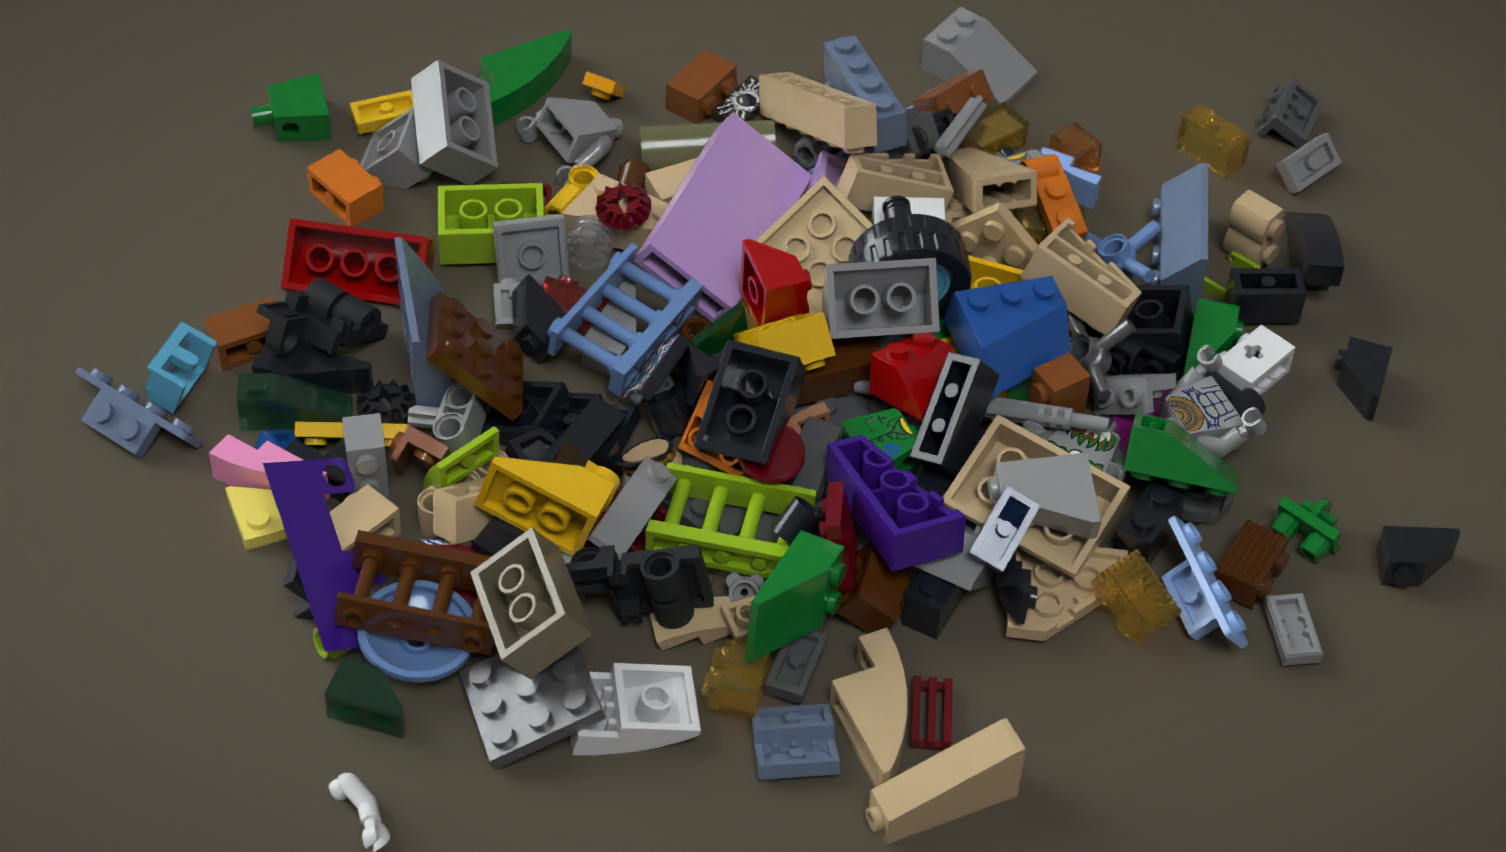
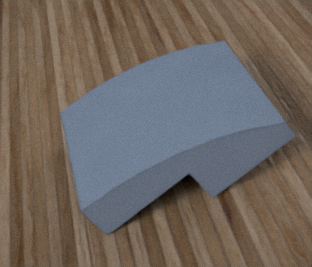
[750,703,840,780]

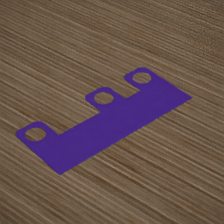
[263,458,387,652]

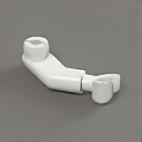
[329,773,390,852]

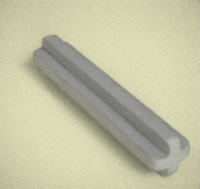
[934,95,987,159]

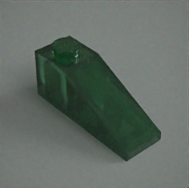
[236,373,353,431]

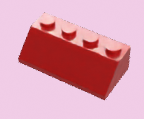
[281,218,437,305]

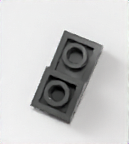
[791,416,845,500]

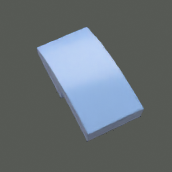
[1041,147,1102,209]

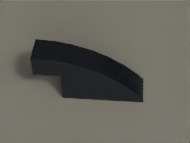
[1285,212,1345,291]

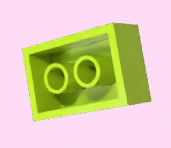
[438,183,544,265]

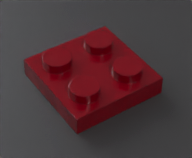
[819,481,858,591]

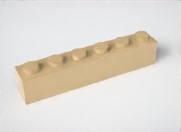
[759,72,877,154]

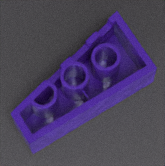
[825,435,966,571]

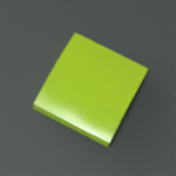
[423,426,499,491]

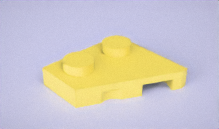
[225,486,287,550]

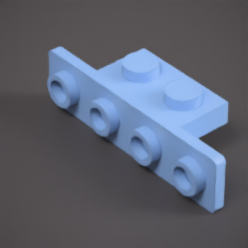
[1161,515,1249,649]

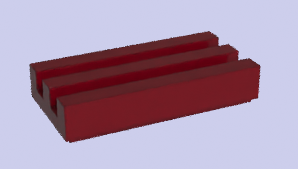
[910,675,953,751]

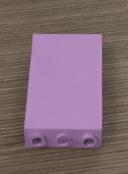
[633,112,812,322]

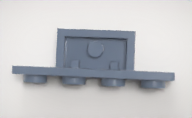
[75,367,202,458]

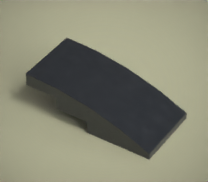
[480,381,642,467]

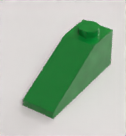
[1182,298,1244,377]

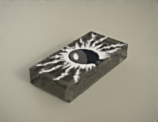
[712,75,760,123]

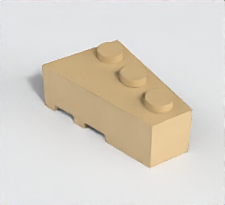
[562,173,668,255]
[1021,217,1142,335]

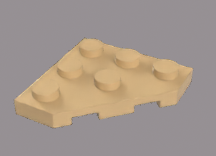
[950,202,1038,270]
[1006,547,1128,641]

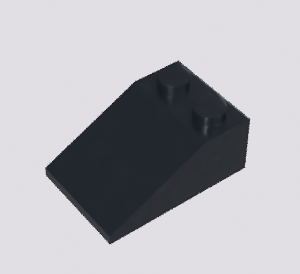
[1081,285,1193,365]
[694,340,806,466]

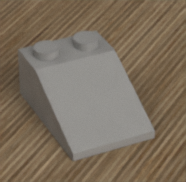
[921,6,1038,110]

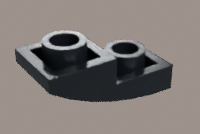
[1108,338,1181,375]
[995,550,1038,624]

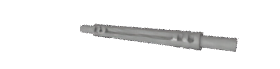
[854,380,1110,433]

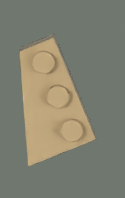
[837,153,954,212]

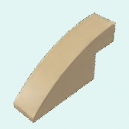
[829,628,907,787]

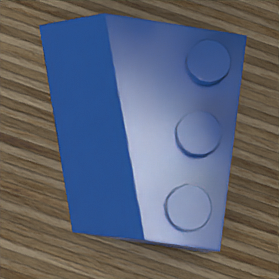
[944,276,1071,402]

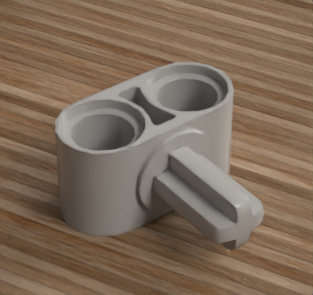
[408,382,487,453]

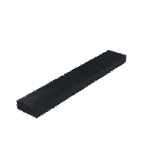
[471,396,627,556]

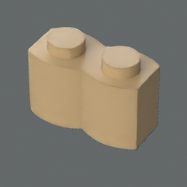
[1223,189,1285,268]

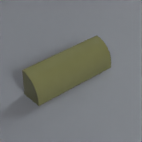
[639,120,776,172]

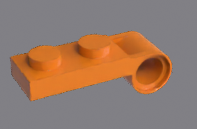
[1019,154,1088,239]

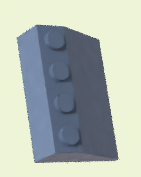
[395,237,457,408]

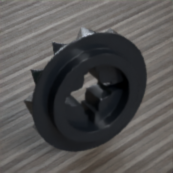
[357,379,416,424]

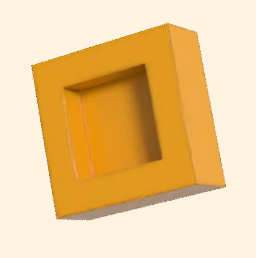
[582,71,626,101]

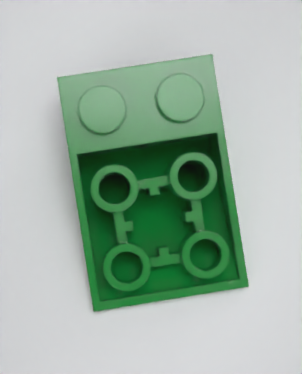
[1123,412,1239,496]

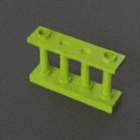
[645,462,817,579]

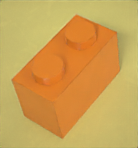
[307,149,384,227]

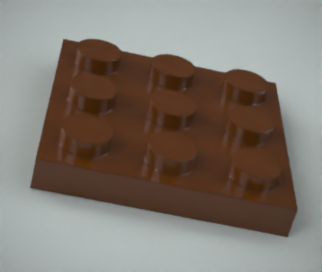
[427,291,523,421]

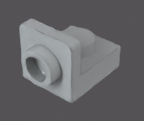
[492,278,521,329]

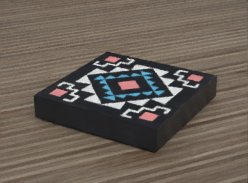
[618,334,690,405]

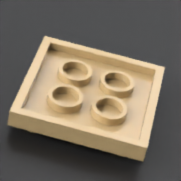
[756,176,873,313]

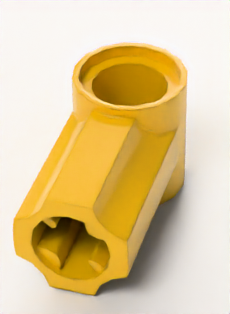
[544,165,599,216]

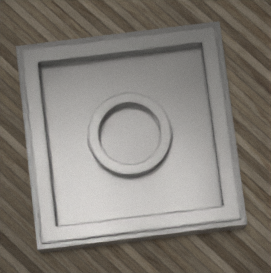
[492,214,570,287]

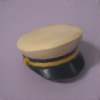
[614,437,683,488]

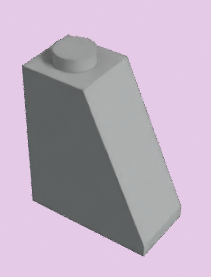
[988,452,1101,539]

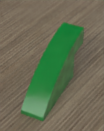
[479,29,572,126]

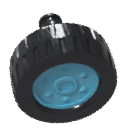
[848,195,972,320]

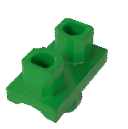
[1271,496,1341,564]

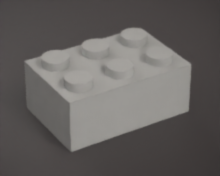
[411,60,498,185]

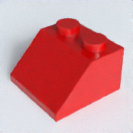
[739,239,812,327]
[869,332,954,421]

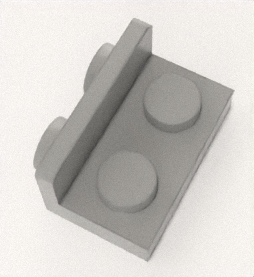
[1092,373,1177,415]

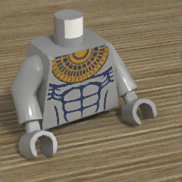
[1160,345,1267,458]

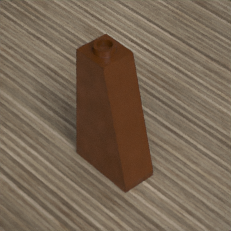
[796,336,883,406]

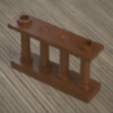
[334,530,494,655]

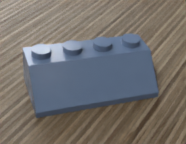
[1150,163,1208,309]

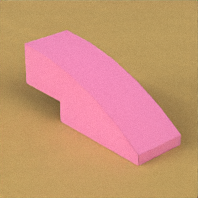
[209,434,330,501]

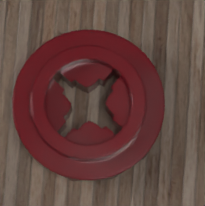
[595,181,652,230]

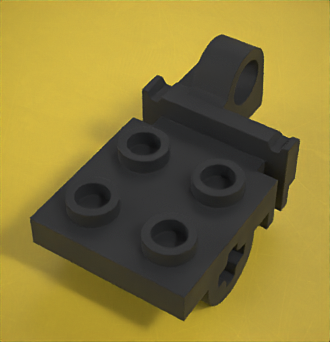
[256,278,389,357]
[566,545,714,629]

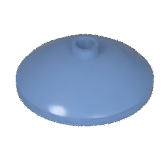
[357,580,473,682]

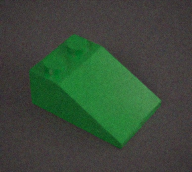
[745,530,847,662]

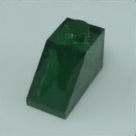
[324,657,406,739]

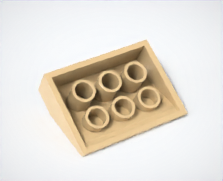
[943,414,1130,578]

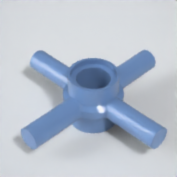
[1083,220,1161,283]

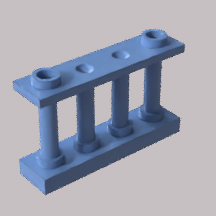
[547,243,703,397]

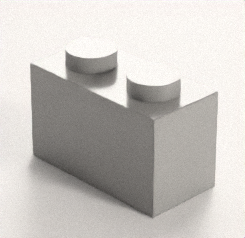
[342,413,389,497]

